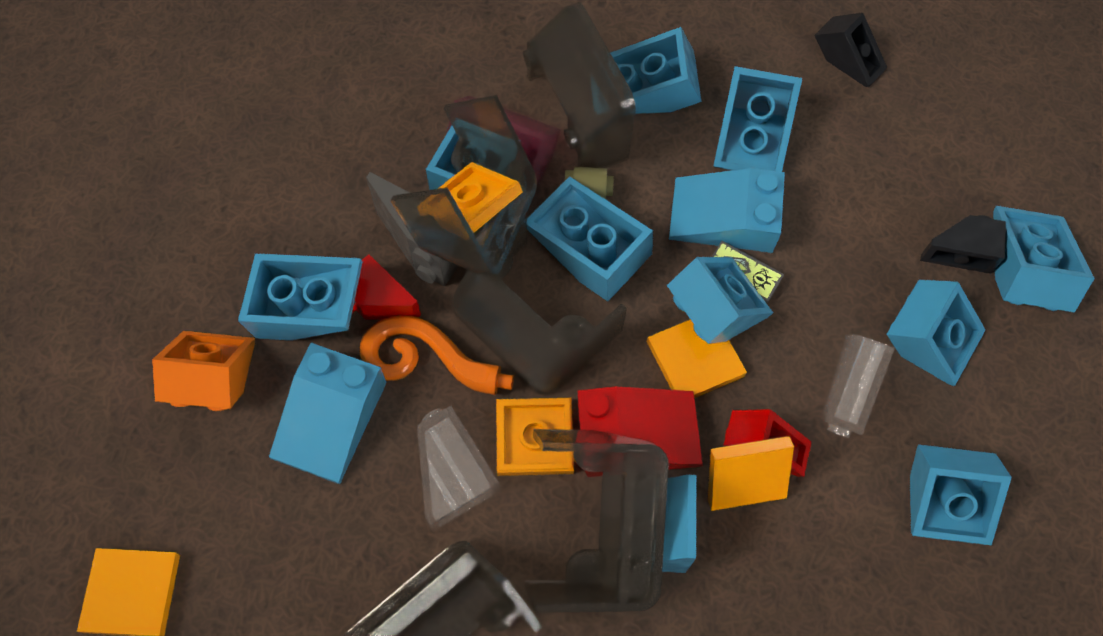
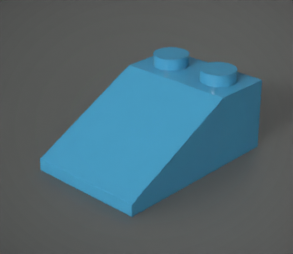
[590,27,702,115]
[713,66,802,172]
[669,168,785,253]
[523,176,653,302]
[993,206,1095,312]
[238,254,363,340]
[269,343,387,484]

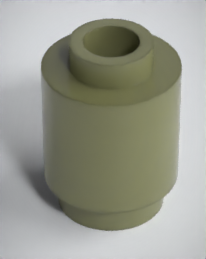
[565,167,614,199]

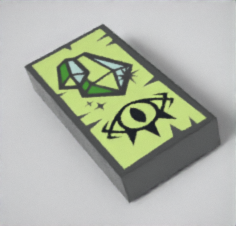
[712,241,784,304]

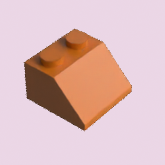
[152,331,255,411]

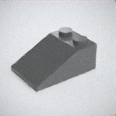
[366,172,467,287]

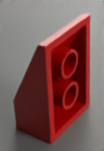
[577,386,703,477]

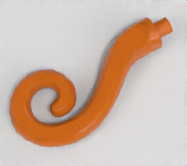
[360,315,514,395]

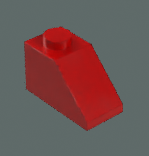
[352,254,421,320]
[723,409,812,477]

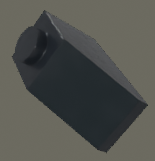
[814,13,887,87]
[920,215,1006,274]

